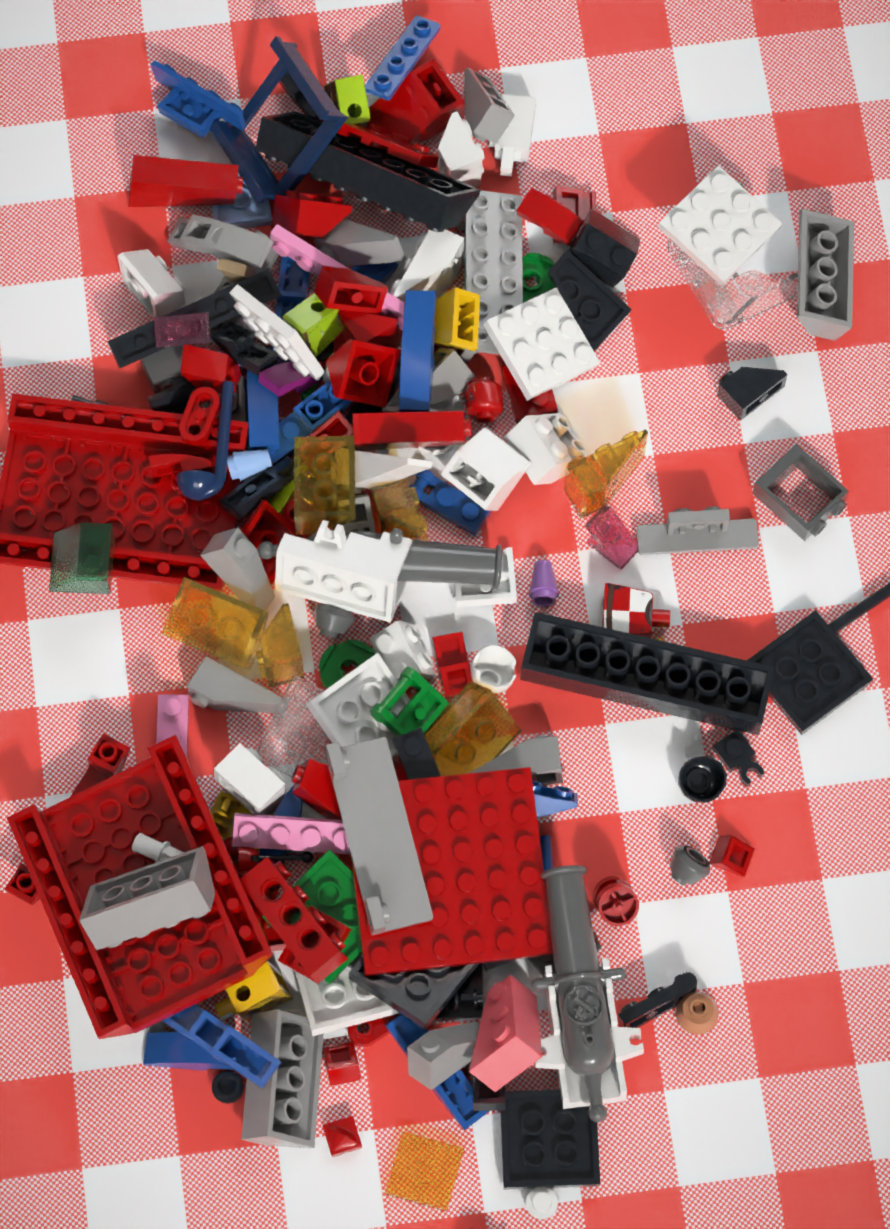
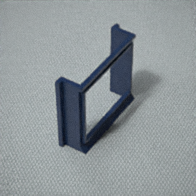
[210,36,348,203]

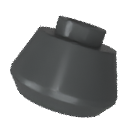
[315,603,355,639]
[670,845,710,885]

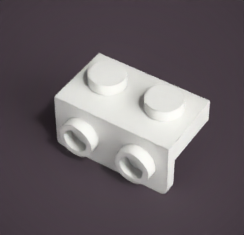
[369,620,435,681]

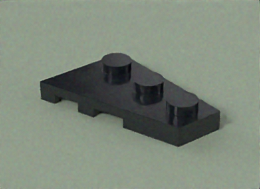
[547,250,632,351]

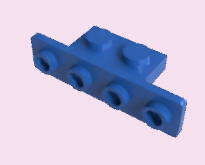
[365,15,441,100]
[151,60,246,138]

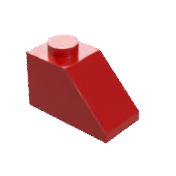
[314,265,388,314]
[180,345,241,394]

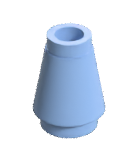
[227,449,272,481]

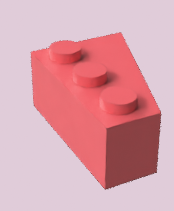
[469,974,542,1092]

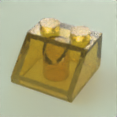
[255,603,305,688]

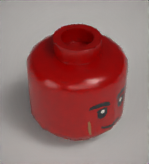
[464,377,504,424]

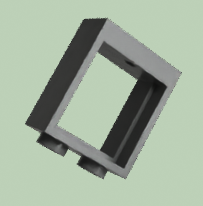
[752,444,849,541]

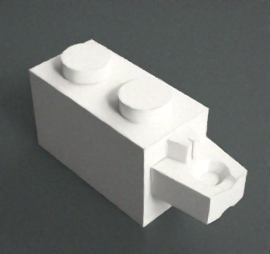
[489,94,536,177]

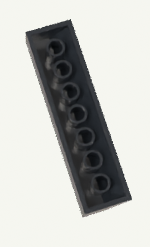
[255,111,481,232]
[520,612,775,735]

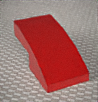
[516,188,584,246]
[148,454,213,478]
[432,631,475,697]

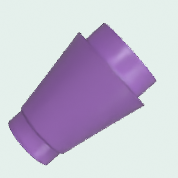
[529,560,559,607]

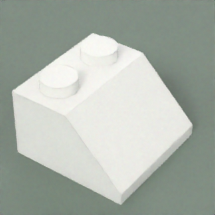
[117,249,186,320]

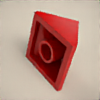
[338,310,402,349]
[326,339,401,407]
[241,500,304,585]

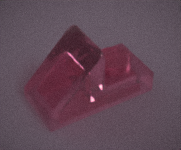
[154,312,211,348]
[585,505,638,570]

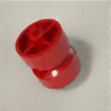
[592,876,639,926]

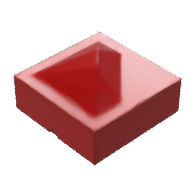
[322,1116,362,1157]

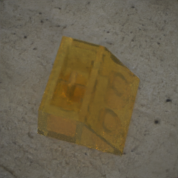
[372,478,428,541]

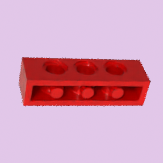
[240,857,349,983]

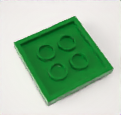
[262,849,362,985]

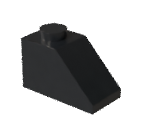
[717,367,788,421]

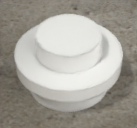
[526,1187,558,1220]

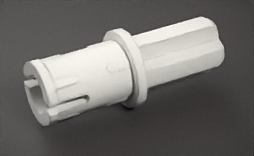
[132,833,185,863]

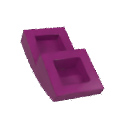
[259,361,321,397]

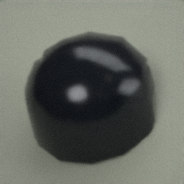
[678,755,727,803]

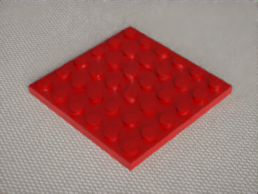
[350,767,553,976]

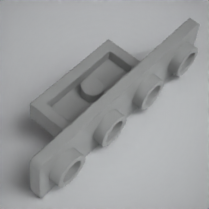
[637,506,759,555]

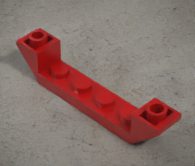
[5,733,130,906]

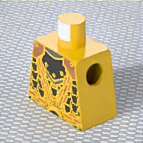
[214,961,293,1021]

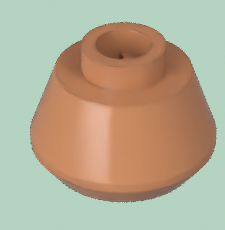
[676,992,719,1034]

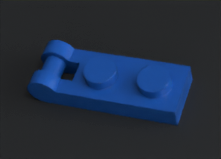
[404,470,491,536]

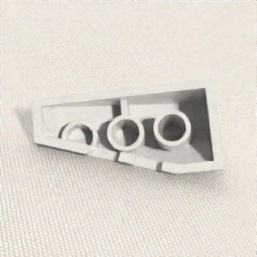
[333,448,432,494]

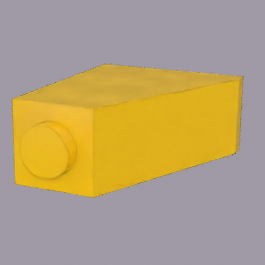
[434,287,480,351]

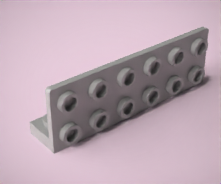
[457,190,523,364]
[325,737,433,935]

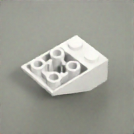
[390,229,464,303]

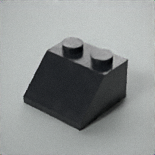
[568,209,641,288]

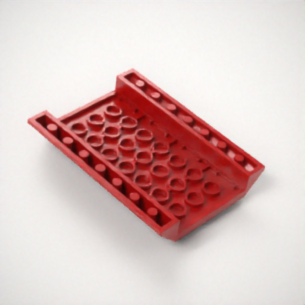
[0,393,249,592]
[6,735,273,1039]

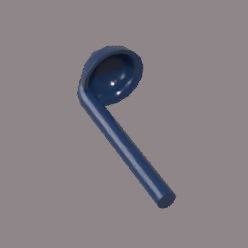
[176,381,234,501]

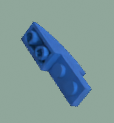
[247,380,354,468]

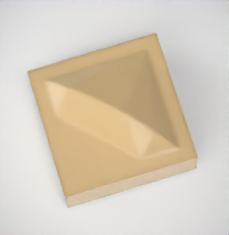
[217,258,254,281]

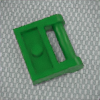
[369,667,449,737]

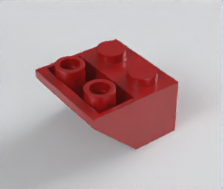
[271,190,353,238]

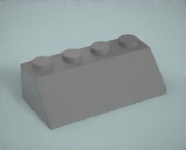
[797,209,854,341]
[79,846,215,950]
[241,1009,324,1149]

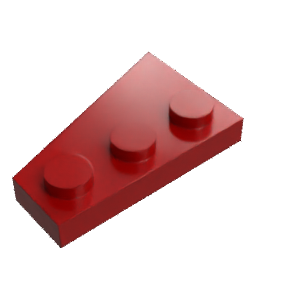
[337,123,439,169]

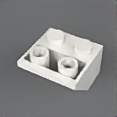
[438,111,485,188]
[503,413,591,485]
[441,427,531,511]
[214,743,285,815]

